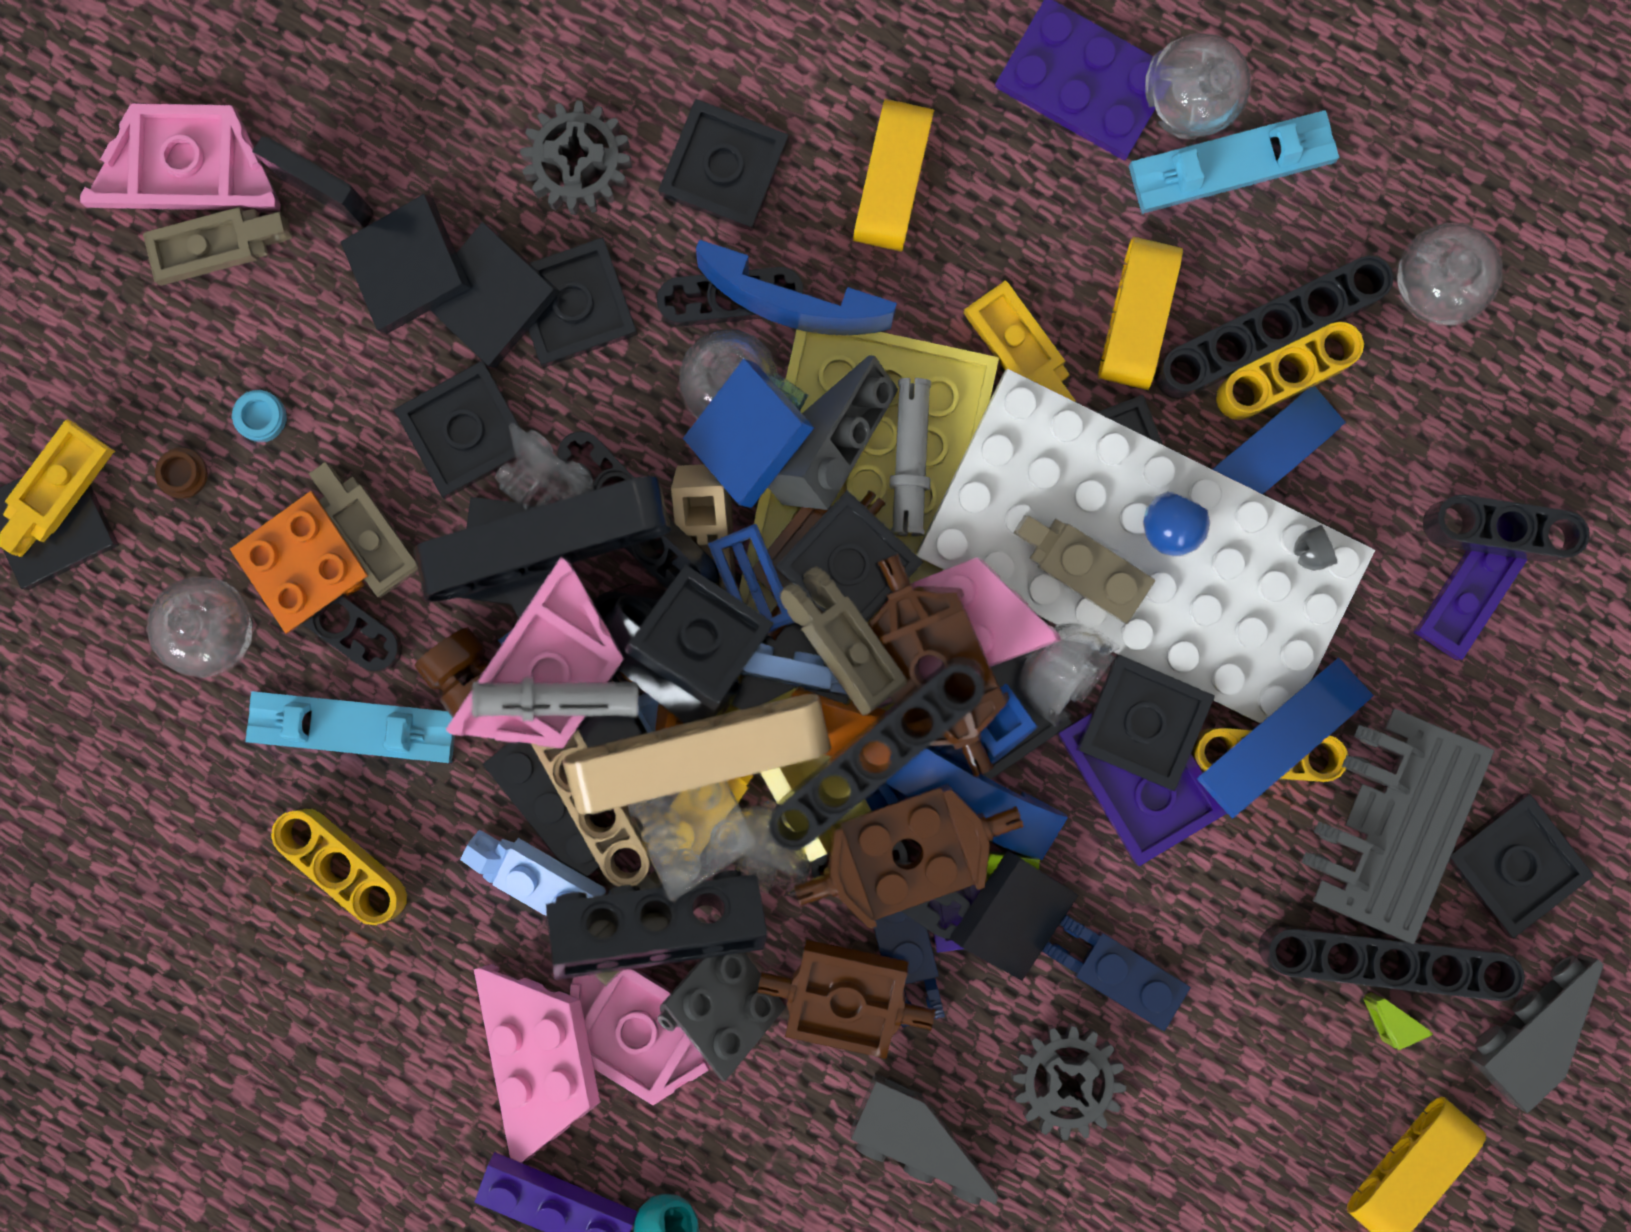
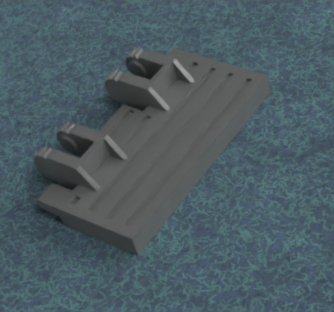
[1301,709,1495,945]

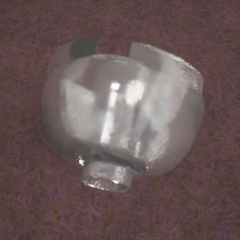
[1145,33,1251,139]
[1395,223,1503,326]
[679,329,779,419]
[146,576,255,678]
[1020,622,1120,726]
[705,801,812,896]

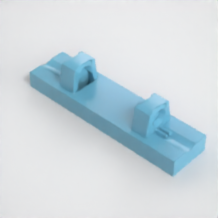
[1129,110,1339,214]
[245,691,455,763]

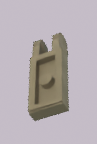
[780,567,907,716]

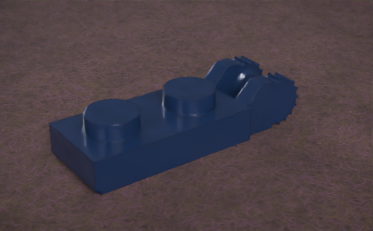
[874,911,945,1027]
[1042,915,1191,1032]

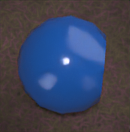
[1143,491,1210,556]

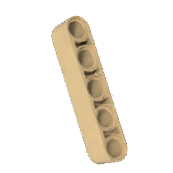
[562,694,831,814]
[531,729,653,886]

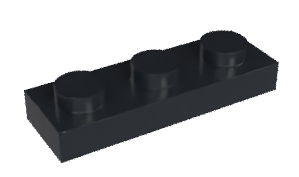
[482,742,620,877]

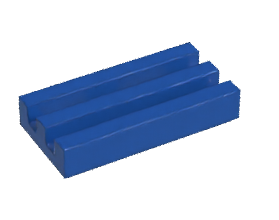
[708,524,795,633]

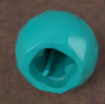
[633,1193,699,1232]

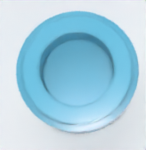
[232,390,287,442]

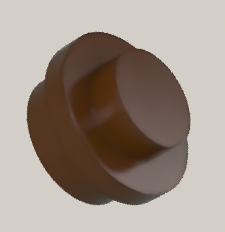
[155,448,208,499]

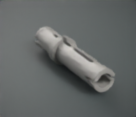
[889,378,931,536]
[472,678,638,721]

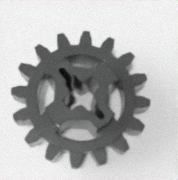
[520,101,632,215]
[1011,1023,1126,1141]

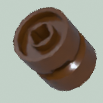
[414,627,491,718]

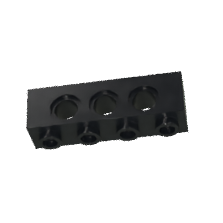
[546,870,768,980]

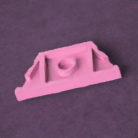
[80,104,280,211]
[446,558,624,749]
[878,558,1061,708]
[474,964,600,1163]
[570,968,711,1105]

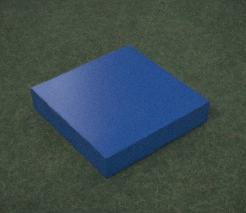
[683,359,814,508]

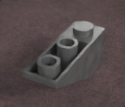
[768,355,898,510]
[1469,954,1604,1113]
[850,1073,998,1205]

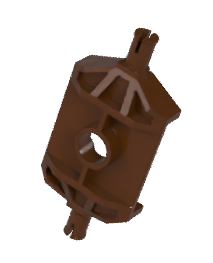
[868,553,1010,777]
[794,784,1024,929]

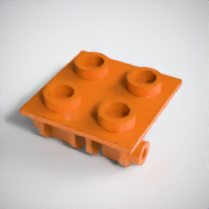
[230,491,369,634]

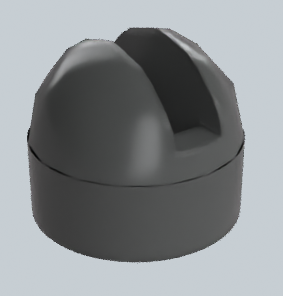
[1293,525,1338,571]

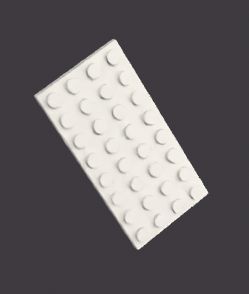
[916,369,1375,724]

